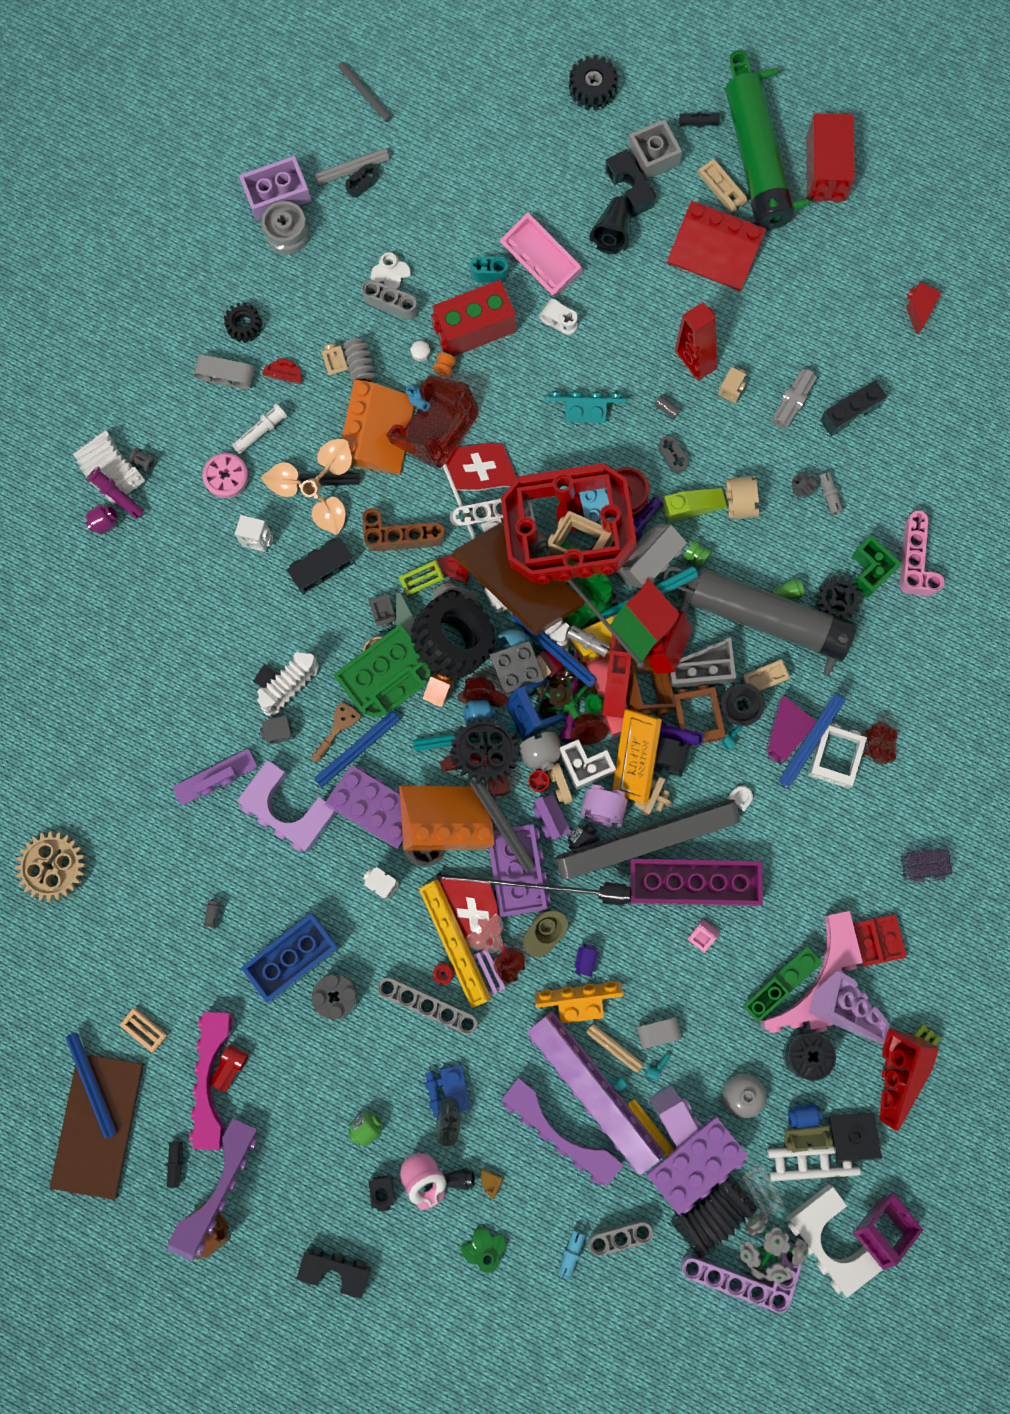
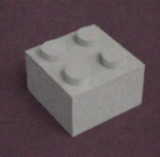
[628,119,682,179]

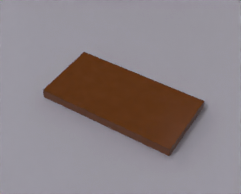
[453,523,585,636]
[49,1054,144,1200]

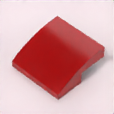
[853,915,907,967]

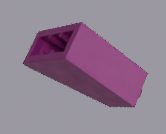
[765,696,816,764]

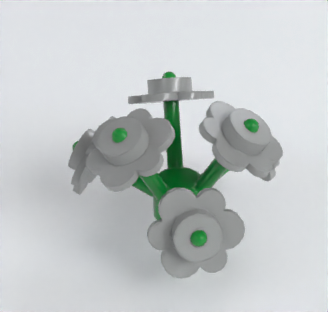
[740,1213,808,1283]

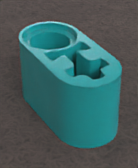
[470,256,508,283]

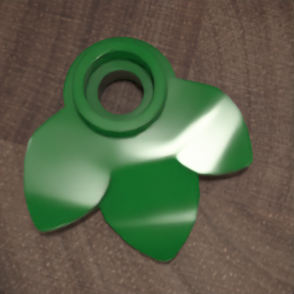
[461,1226,506,1273]

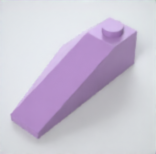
[809,971,889,1044]

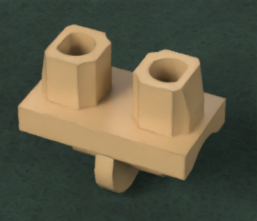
[634,777,672,817]

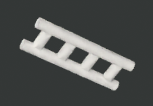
[767,1145,860,1181]

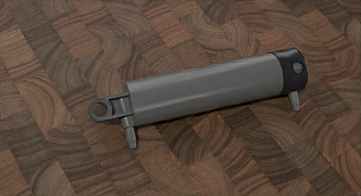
[664,567,857,676]

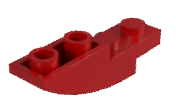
[602,634,631,718]

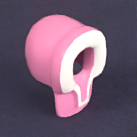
[400,1153,446,1210]

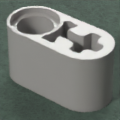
[636,1017,682,1049]

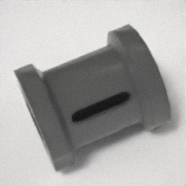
[129,447,157,473]

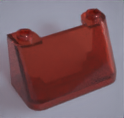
[386,375,479,468]

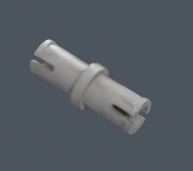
[818,472,844,515]
[567,625,611,657]

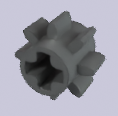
[791,472,818,498]

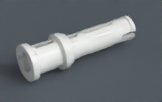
[231,403,288,454]

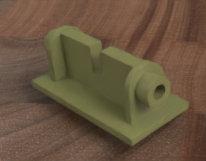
[784,1125,833,1153]

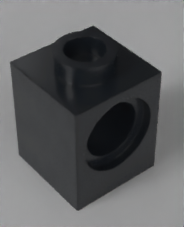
[368,1175,396,1211]

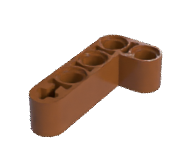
[362,508,445,552]

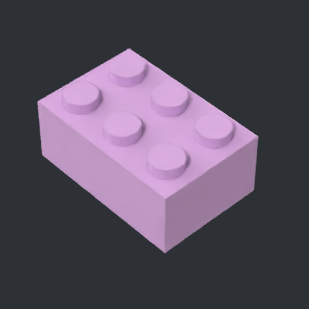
[239,156,311,222]

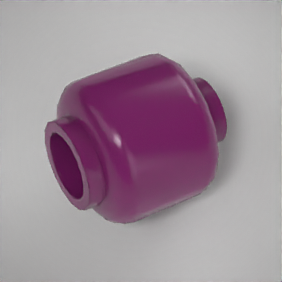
[86,504,118,534]

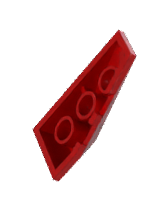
[880,1029,939,1131]

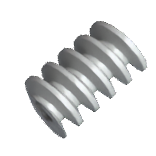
[343,338,376,384]

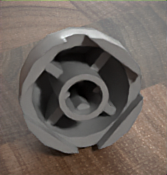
[518,732,561,771]
[722,1073,767,1118]

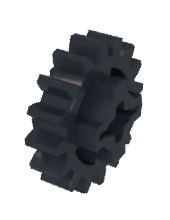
[815,576,862,619]

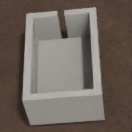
[616,524,687,588]

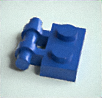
[425,1065,471,1117]

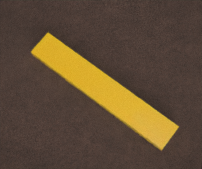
[419,879,491,1008]

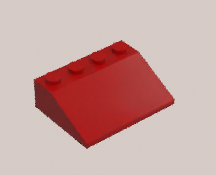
[667,200,766,292]

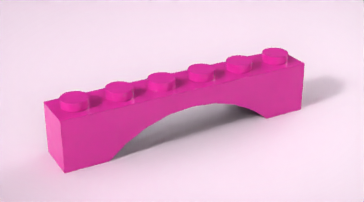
[190,1012,233,1150]

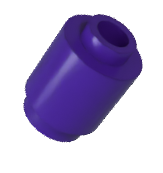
[574,943,600,977]

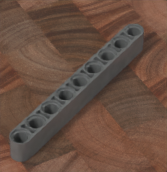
[555,799,740,879]

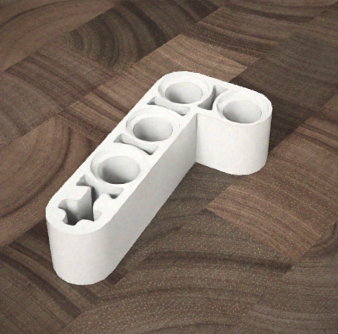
[450,499,535,526]

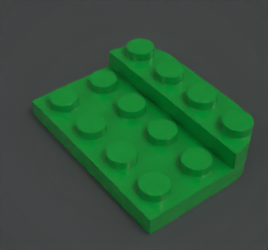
[551,542,613,630]
[333,624,432,717]

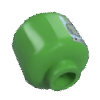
[348,1112,382,1146]

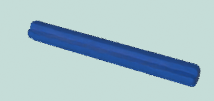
[779,694,845,788]
[314,711,400,787]
[65,1033,117,1138]

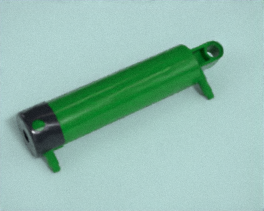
[725,50,810,230]

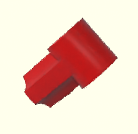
[209,1044,249,1092]

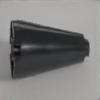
[590,197,630,254]

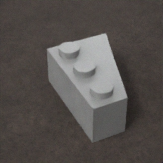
[669,637,736,689]

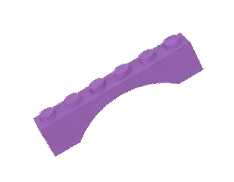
[502,1077,623,1187]
[167,1118,258,1262]

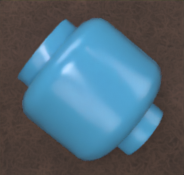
[463,699,495,724]

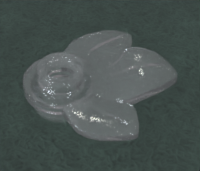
[465,914,503,953]

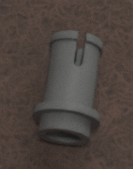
[654,395,681,419]
[203,900,222,928]

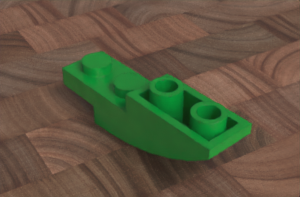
[743,945,823,1023]

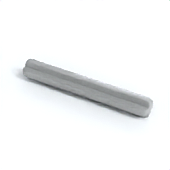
[315,148,389,185]

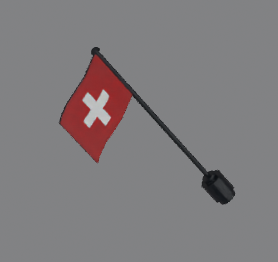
[436,872,632,951]

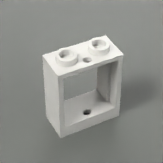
[807,723,867,789]

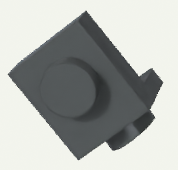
[368,593,396,628]

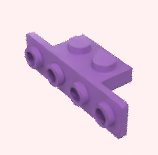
[173,749,258,806]

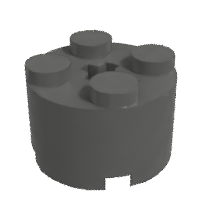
[311,975,358,1020]

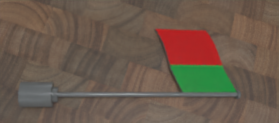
[522,525,679,668]

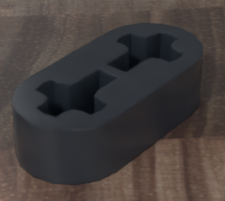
[345,164,379,197]

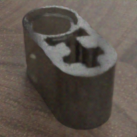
[436,1098,461,1147]

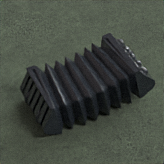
[670,1173,757,1258]

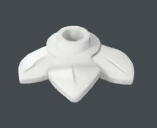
[371,252,410,289]

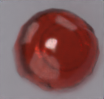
[494,947,525,983]

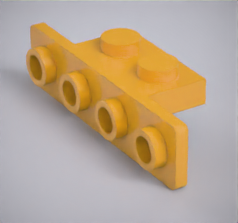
[535,981,623,1024]

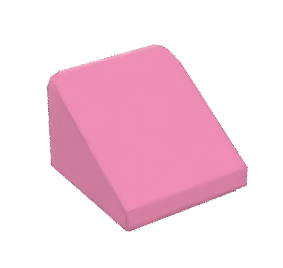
[687,919,720,953]

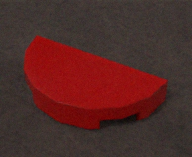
[262,359,302,385]
[430,556,469,586]

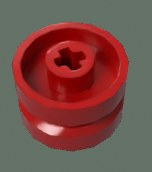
[615,467,649,517]

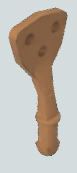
[312,703,361,762]

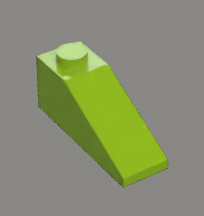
[663,488,727,523]

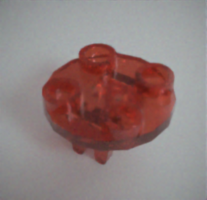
[864,722,898,764]

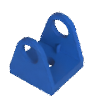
[504,679,567,740]

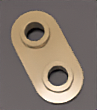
[547,762,573,805]

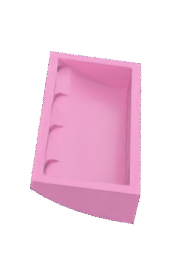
[500,212,584,296]

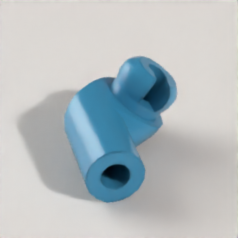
[406,385,430,412]

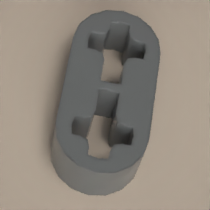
[658,436,688,473]

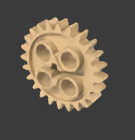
[15,831,87,902]

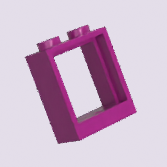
[853,1193,923,1270]

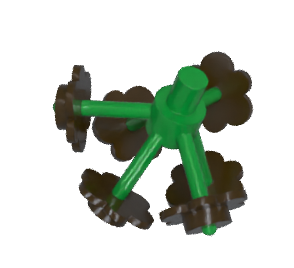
[535,669,597,719]

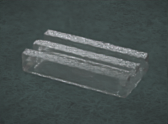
[742,1165,785,1217]

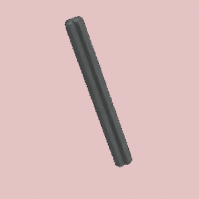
[470,778,536,872]

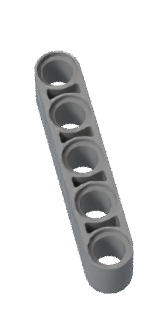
[377,978,478,1034]

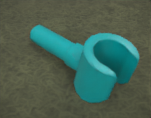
[722,725,743,750]
[645,1053,671,1080]
[600,1070,627,1093]

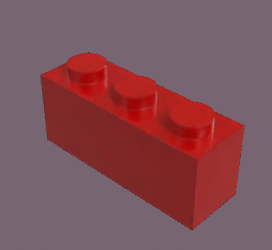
[646,611,693,674]

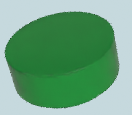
[585,693,604,715]

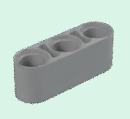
[362,280,418,320]
[193,355,255,389]
[588,1219,653,1256]

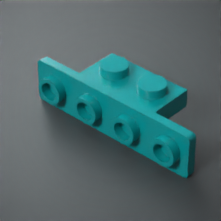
[545,391,627,423]

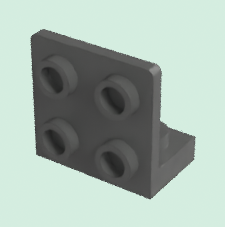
[490,641,544,693]

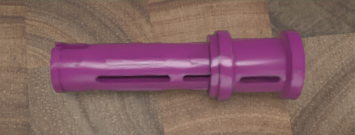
[86,466,144,520]

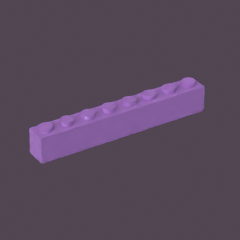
[527,1011,665,1175]

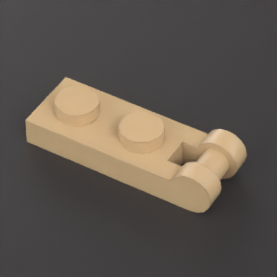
[697,159,748,214]

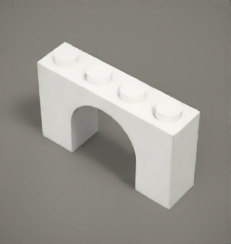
[787,1184,882,1298]

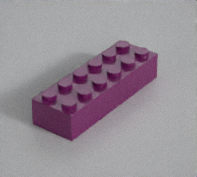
[629,859,763,907]

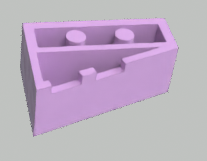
[648,1086,701,1148]

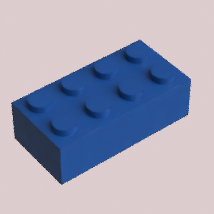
[241,913,340,1003]

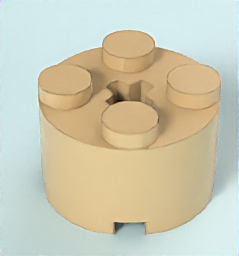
[725,476,759,520]

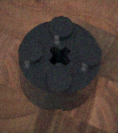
[721,682,764,726]
[653,737,692,777]

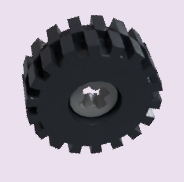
[569,55,618,111]

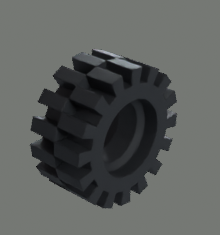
[224,302,262,343]

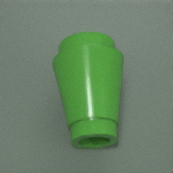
[772,579,805,600]

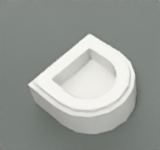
[726,786,753,812]

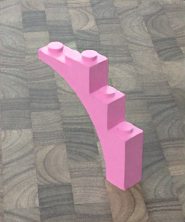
[761,911,863,1033]

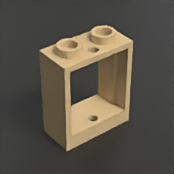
[548,511,614,565]

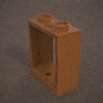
[626,659,676,716]
[673,685,726,747]

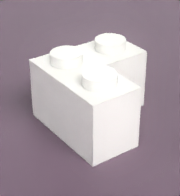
[560,739,616,790]

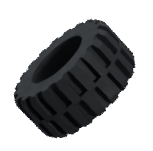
[411,593,496,679]

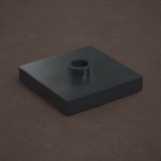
[829,1113,882,1163]

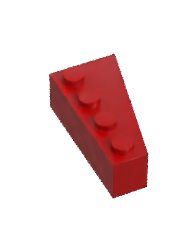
[674,302,717,382]

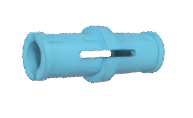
[557,1230,586,1280]

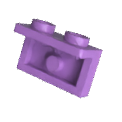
[532,795,571,842]

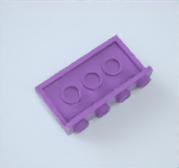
[325,765,403,850]
[489,823,551,917]
[646,1115,749,1215]

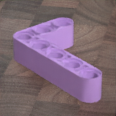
[680,1242,803,1313]

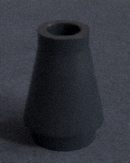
[443,1167,475,1191]

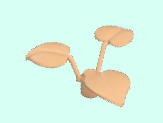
[261,439,352,535]

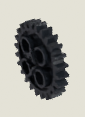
[450,716,520,786]

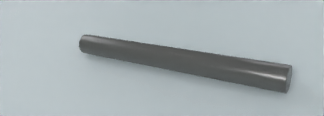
[338,62,392,122]

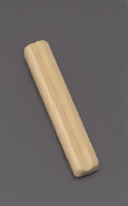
[586,1024,643,1073]

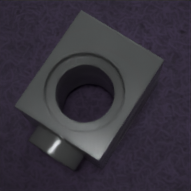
[260,715,294,745]

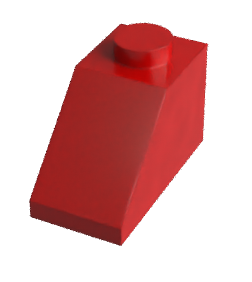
[906,282,942,334]

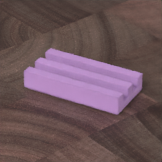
[473,949,506,996]

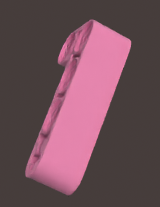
[899,510,944,596]

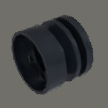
[783,1031,836,1081]

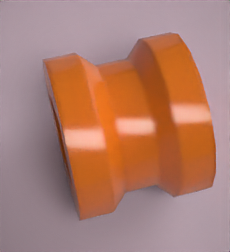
[433,352,457,377]

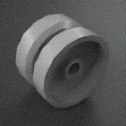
[261,201,309,255]

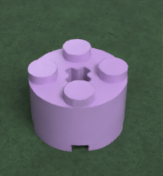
[580,785,628,827]

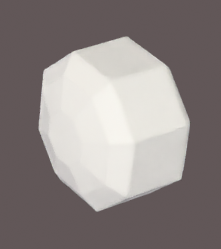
[410,340,431,362]

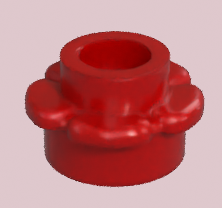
[433,963,454,985]

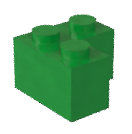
[851,535,902,599]

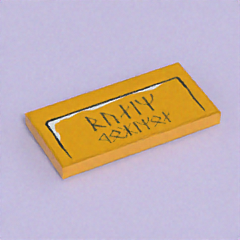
[612,709,662,804]

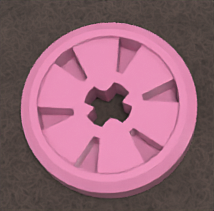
[202,453,249,498]

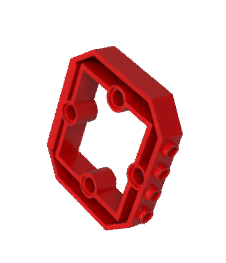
[501,463,637,584]

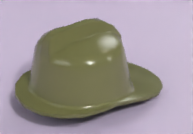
[523,910,568,957]

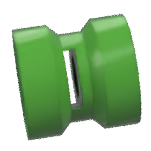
[683,540,712,569]

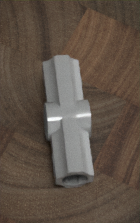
[772,369,817,430]

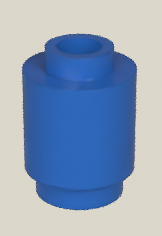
[787,1103,822,1129]

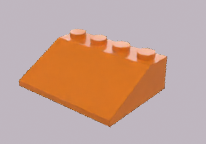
[342,380,414,475]
[399,786,494,851]

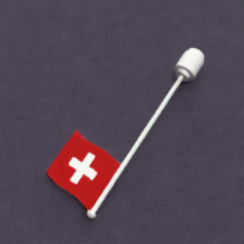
[433,443,517,613]

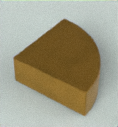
[481,1169,503,1200]

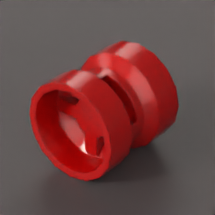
[528,770,550,793]

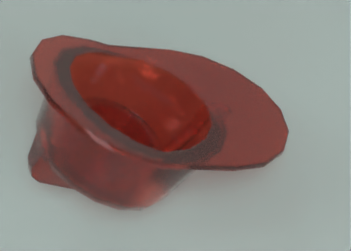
[458,678,509,707]
[570,713,609,745]

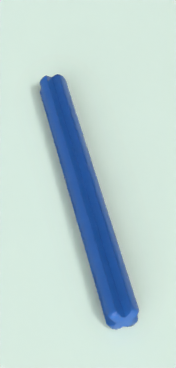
[512,614,597,687]

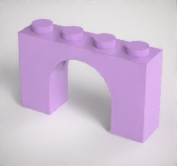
[237,760,337,853]

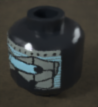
[567,824,599,850]

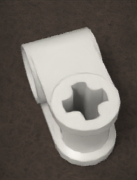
[539,299,577,335]

